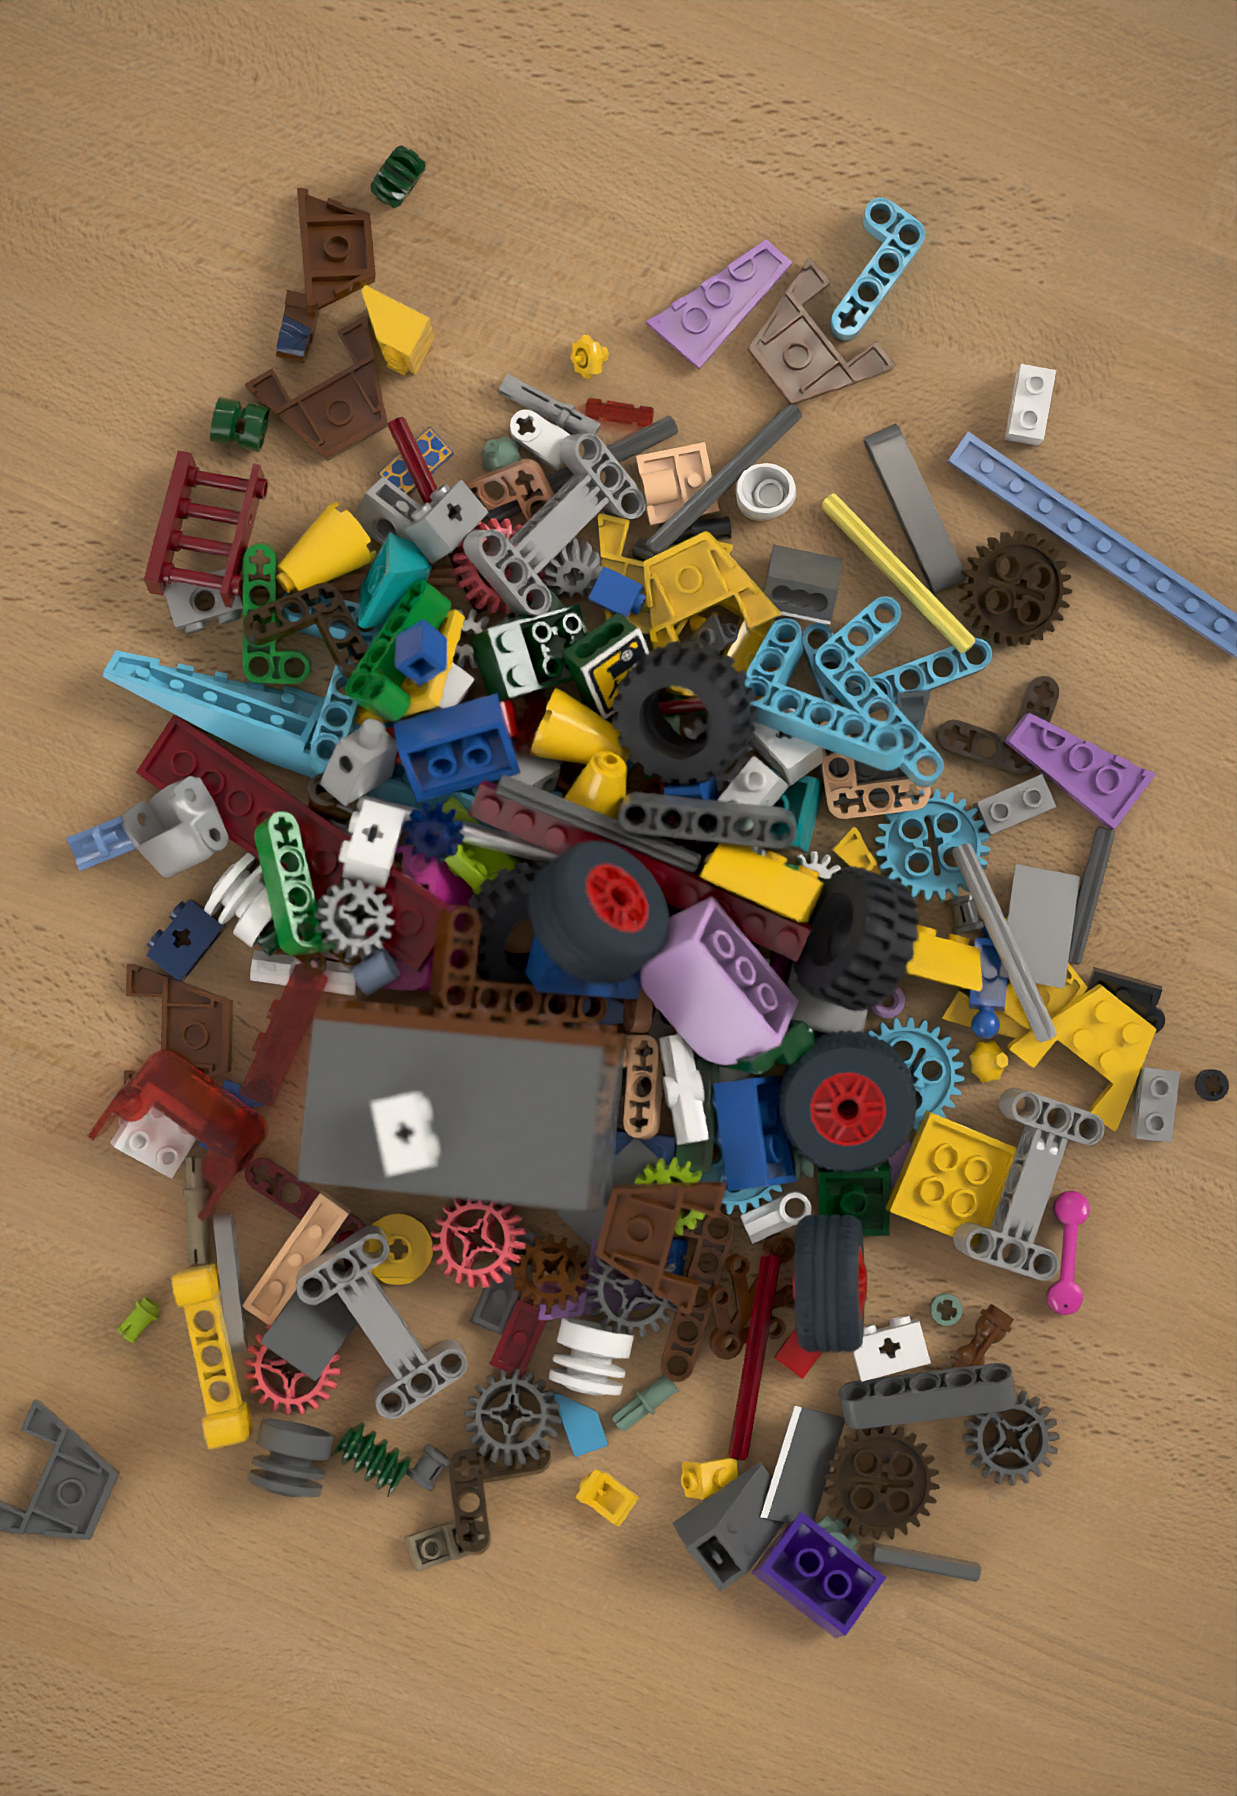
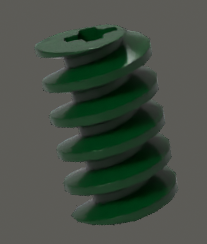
[331,1422,411,1497]

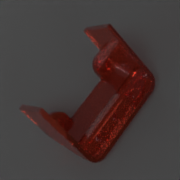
[87,1049,268,1221]

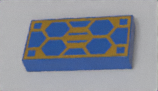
[378,427,454,495]

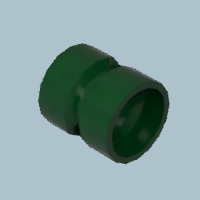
[210,397,269,452]

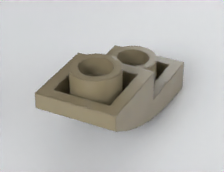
[405,1518,484,1572]

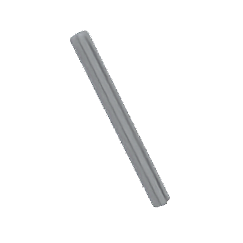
[952,843,1057,1042]

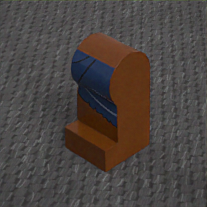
[276,290,320,363]

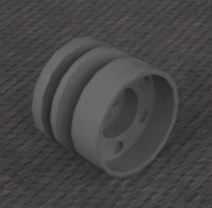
[248,1419,334,1497]

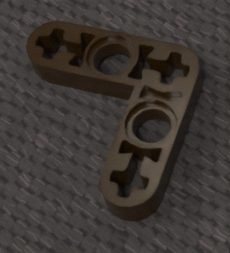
[242,583,368,679]
[936,676,1059,775]
[448,1440,551,1555]

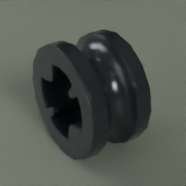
[1195,1069,1229,1101]

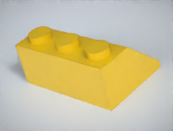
[362,285,435,375]
[700,842,825,923]
[906,925,982,992]

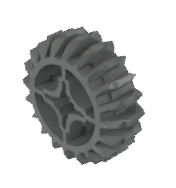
[586,1257,678,1337]
[464,1369,561,1466]
[962,1390,1059,1486]

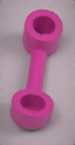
[1046,1191,1090,1315]

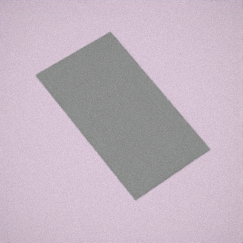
[999,864,1080,988]

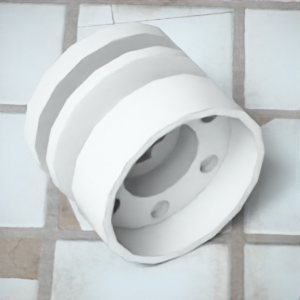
[204,853,293,948]
[549,1318,634,1396]

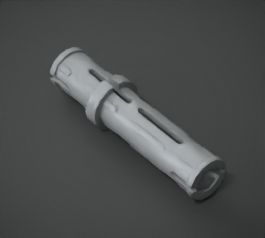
[498,373,602,435]

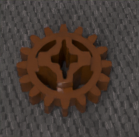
[511,1234,589,1313]

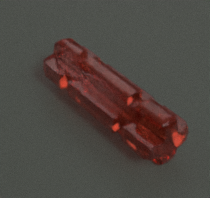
[585,398,654,427]
[515,695,548,754]

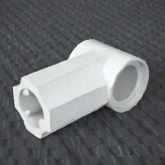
[740,1190,811,1244]

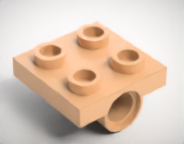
[635,442,719,527]

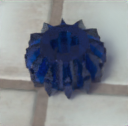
[403,802,464,864]

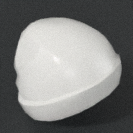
[736,463,797,521]

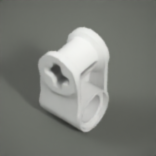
[510,410,570,471]

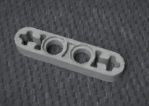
[213,1213,248,1353]

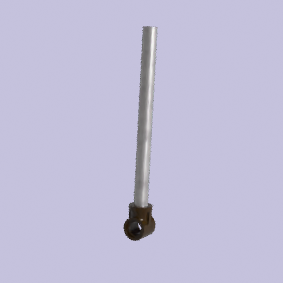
[308,773,559,864]

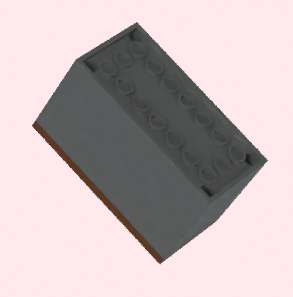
[298,999,626,1211]

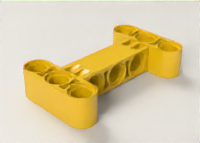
[172,1262,253,1449]

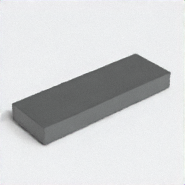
[470,1225,544,1335]
[871,1542,981,1582]

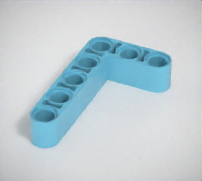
[282,591,382,774]
[813,596,944,787]
[745,618,904,771]
[802,623,992,714]

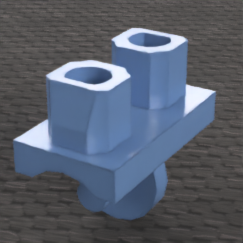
[66,815,137,871]

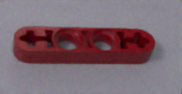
[245,1158,366,1244]

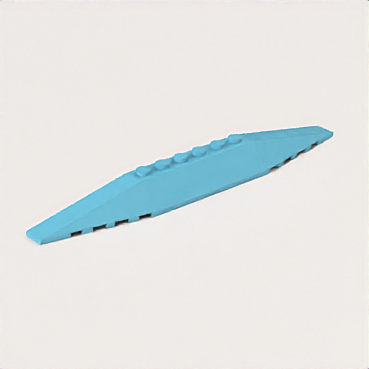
[103,650,562,831]

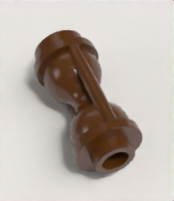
[948,1303,1014,1369]

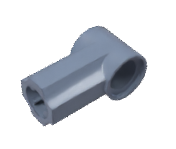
[352,947,400,995]

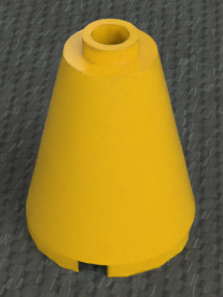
[276,502,377,594]
[530,688,630,764]
[563,752,626,821]

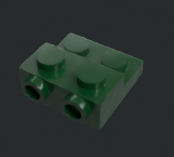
[719,1019,816,1074]
[817,1161,890,1236]

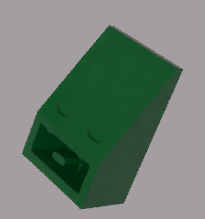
[470,604,588,702]

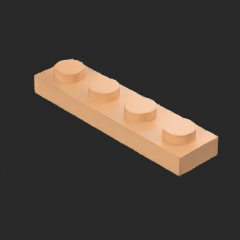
[242,1190,351,1325]

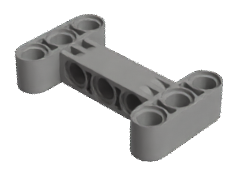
[464,433,646,616]
[953,1088,1105,1281]
[296,1225,467,1419]

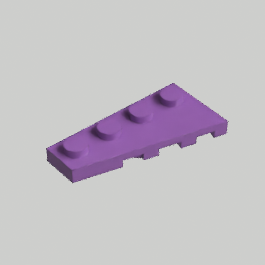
[1004,713,1156,830]

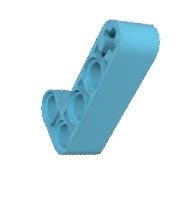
[830,197,925,342]

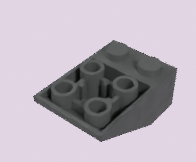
[672,1462,785,1591]

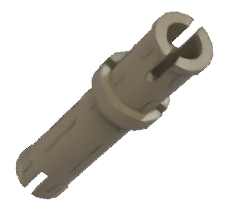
[183,1156,212,1264]

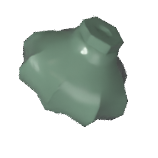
[481,435,521,472]

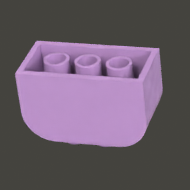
[641,896,798,1065]

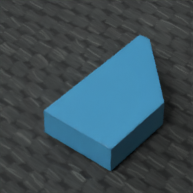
[554,1392,608,1457]

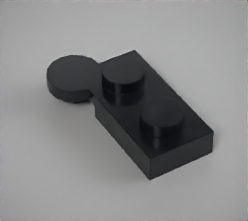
[1085,967,1165,1033]

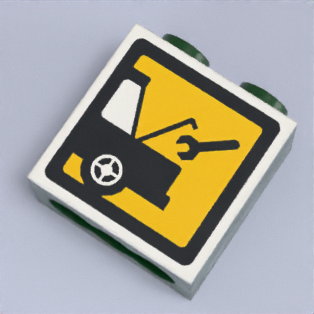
[562,612,649,719]

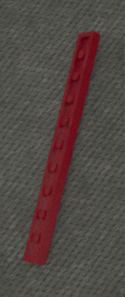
[468,780,813,961]

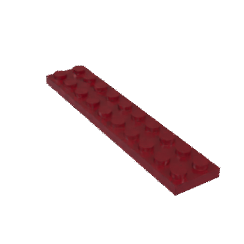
[136,714,459,972]

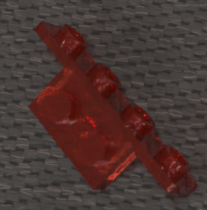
[240,964,328,1107]

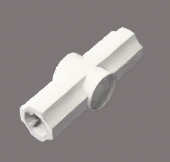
[250,950,358,996]
[658,1034,708,1145]

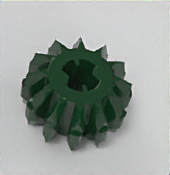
[371,145,425,208]

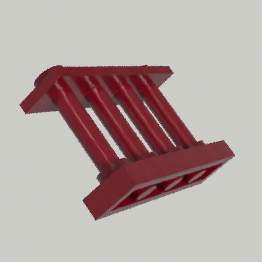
[143,451,268,608]

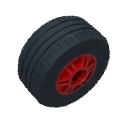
[529,841,669,985]
[779,1030,917,1173]
[793,1215,867,1352]

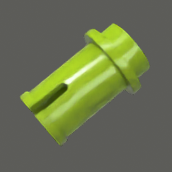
[117,1296,161,1343]

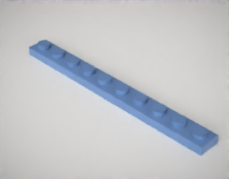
[947,432,1237,659]

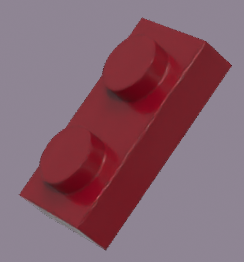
[489,1298,550,1378]

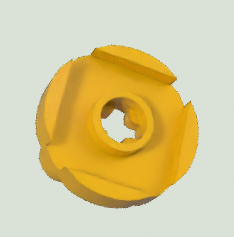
[363,1213,434,1285]

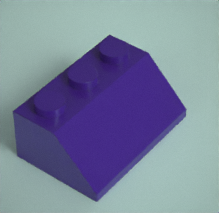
[751,1512,886,1638]

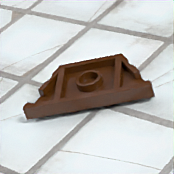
[297,188,376,313]

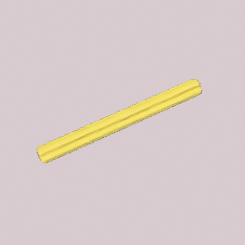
[821,493,975,653]

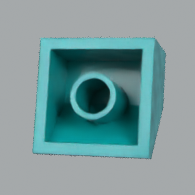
[358,533,432,628]
[769,768,825,854]

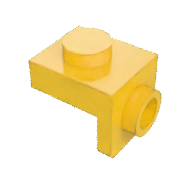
[681,1457,738,1500]
[576,1469,640,1527]

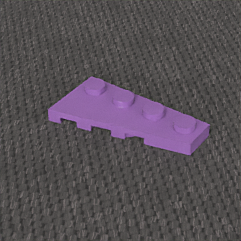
[646,240,792,370]

